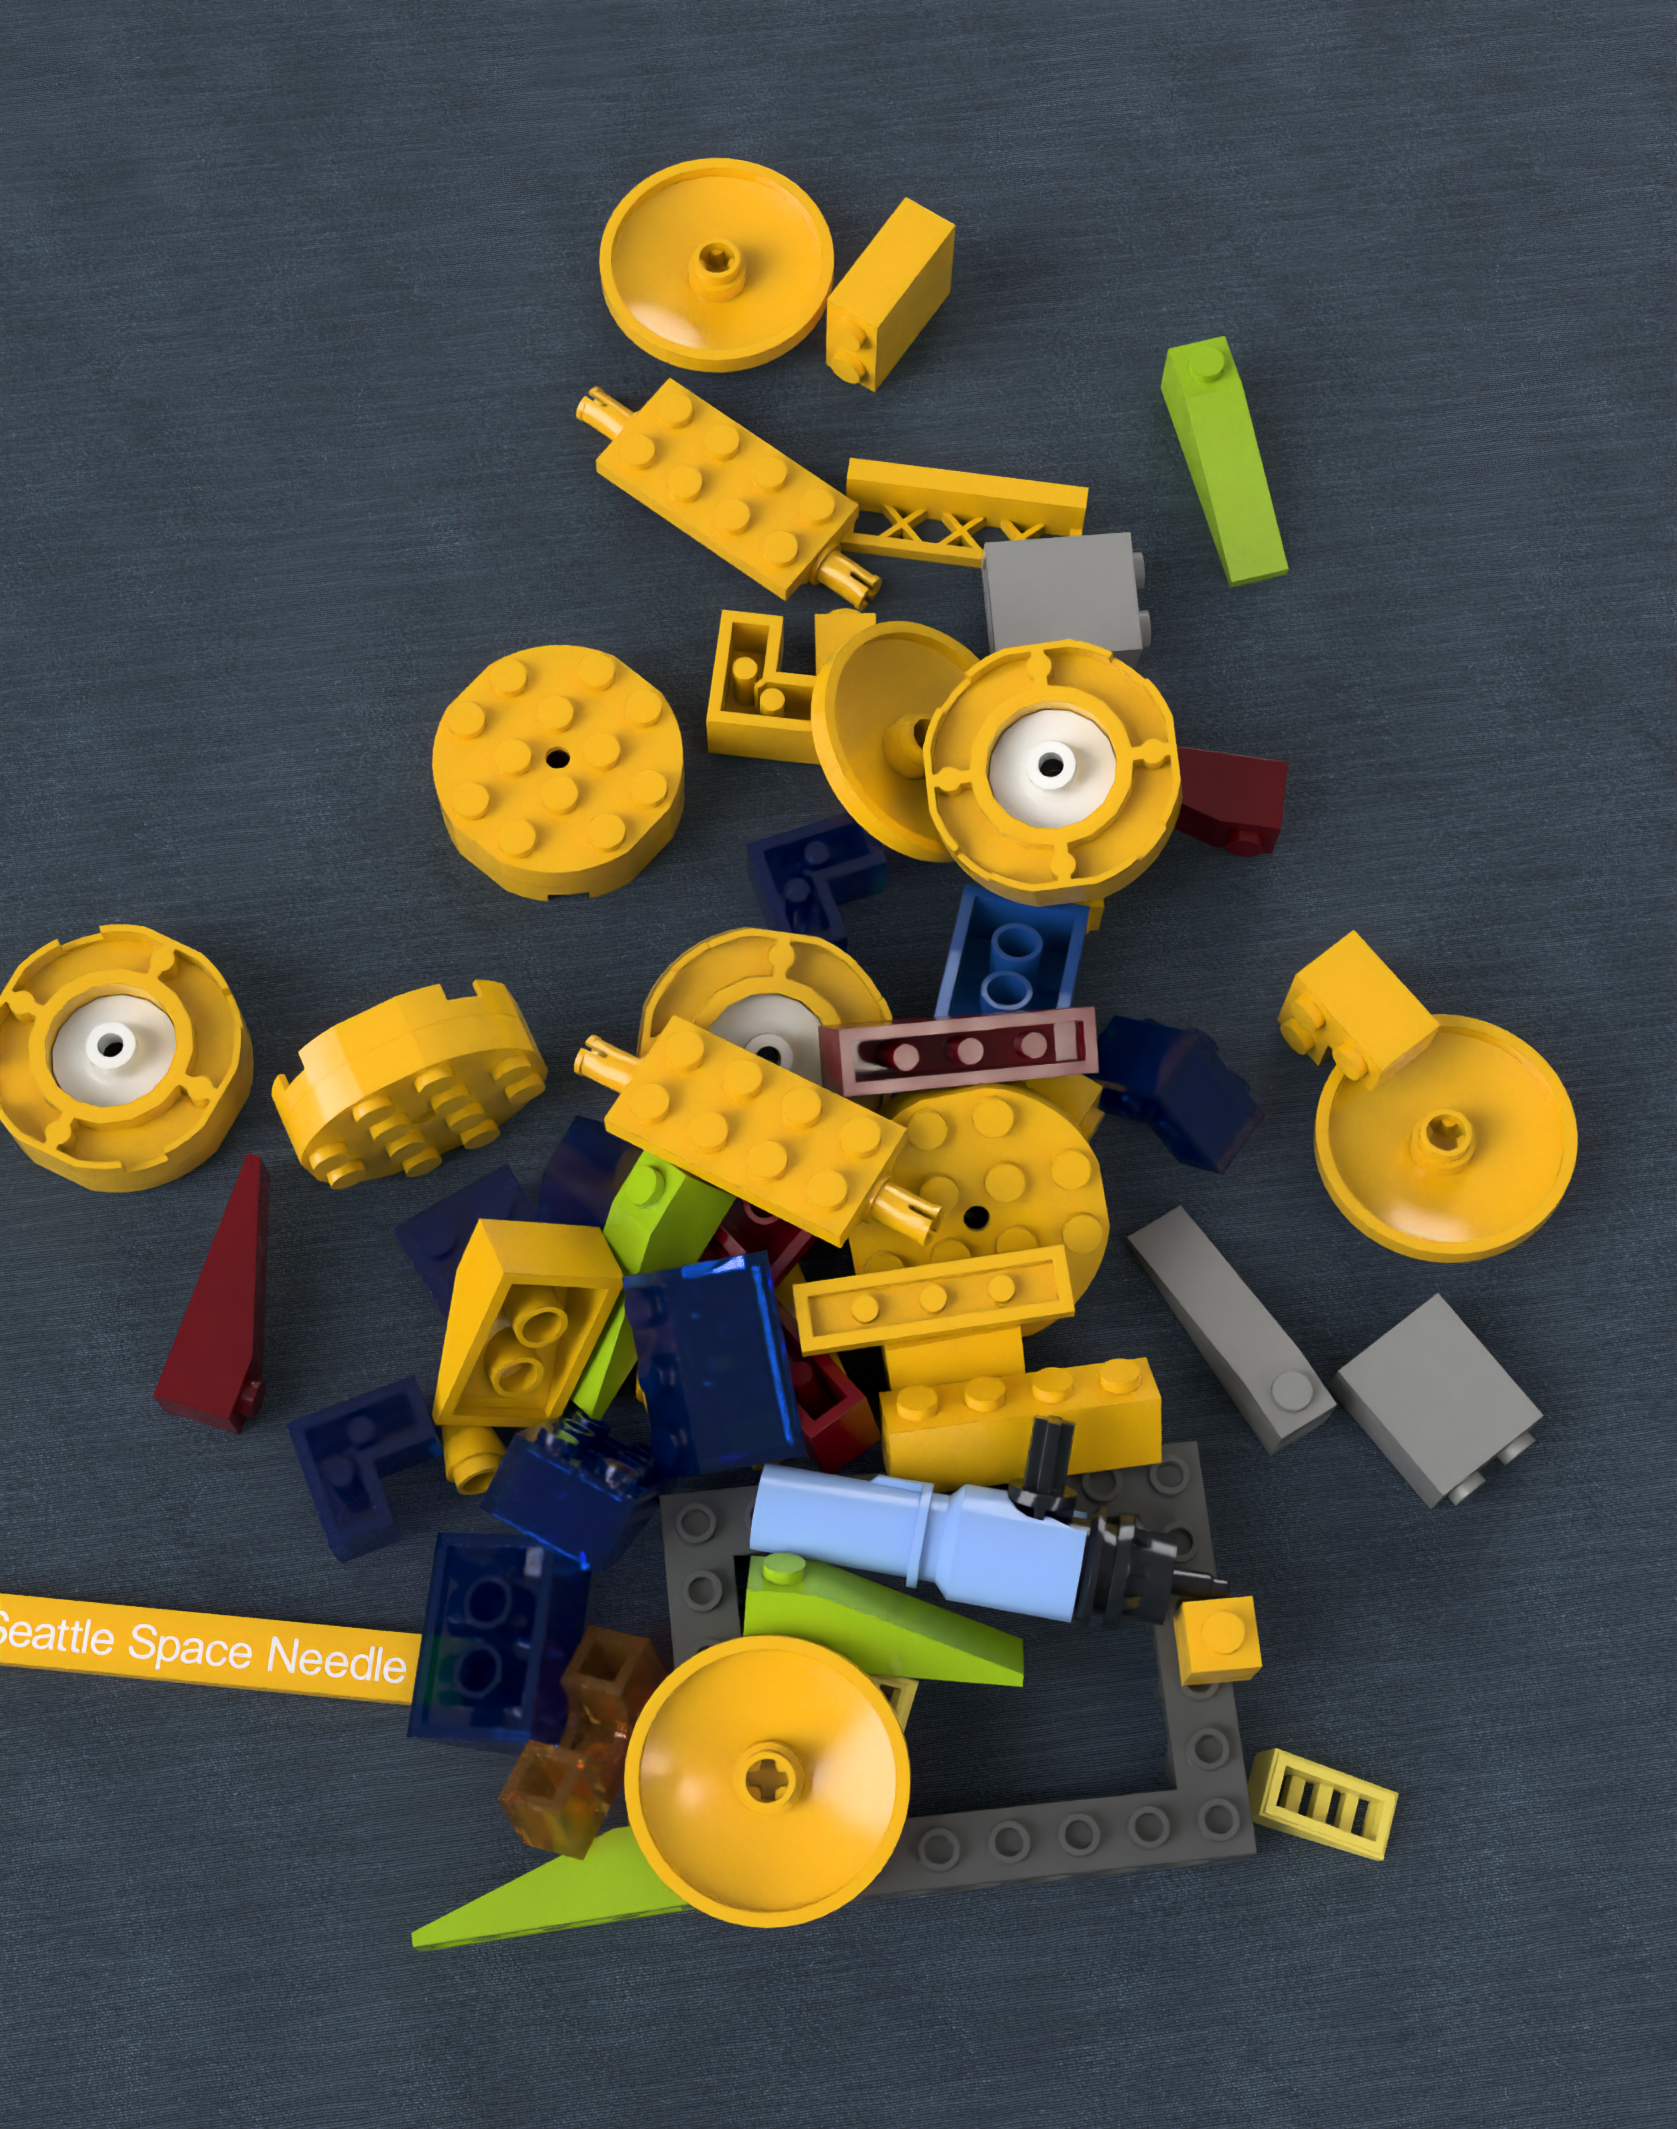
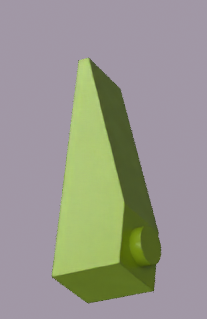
[1161,336,1289,588]
[570,1150,737,1421]
[743,1552,1024,1687]
[411,1816,696,1952]

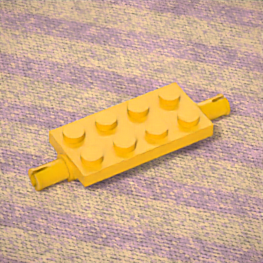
[576,377,882,611]
[574,1015,945,1248]

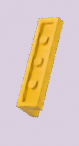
[840,458,1089,568]
[792,1244,1075,1357]

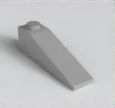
[1126,1205,1337,1457]

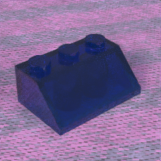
[622,1250,807,1478]
[407,1532,594,1758]

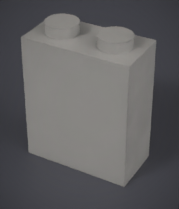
[981,532,1151,668]
[1328,1293,1544,1509]

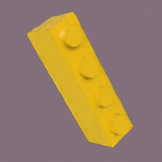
[878,1357,1162,1493]

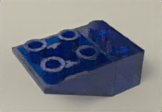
[478,1411,682,1574]

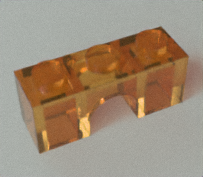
[498,1625,667,1860]

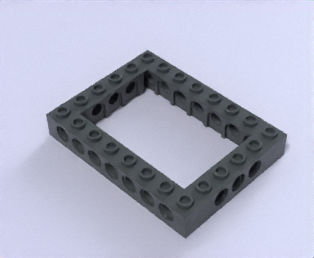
[659,1441,1257,1921]

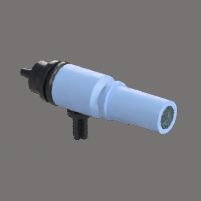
[750,1415,1230,1630]

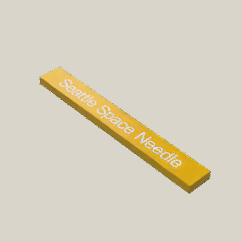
[0,1593,472,1711]

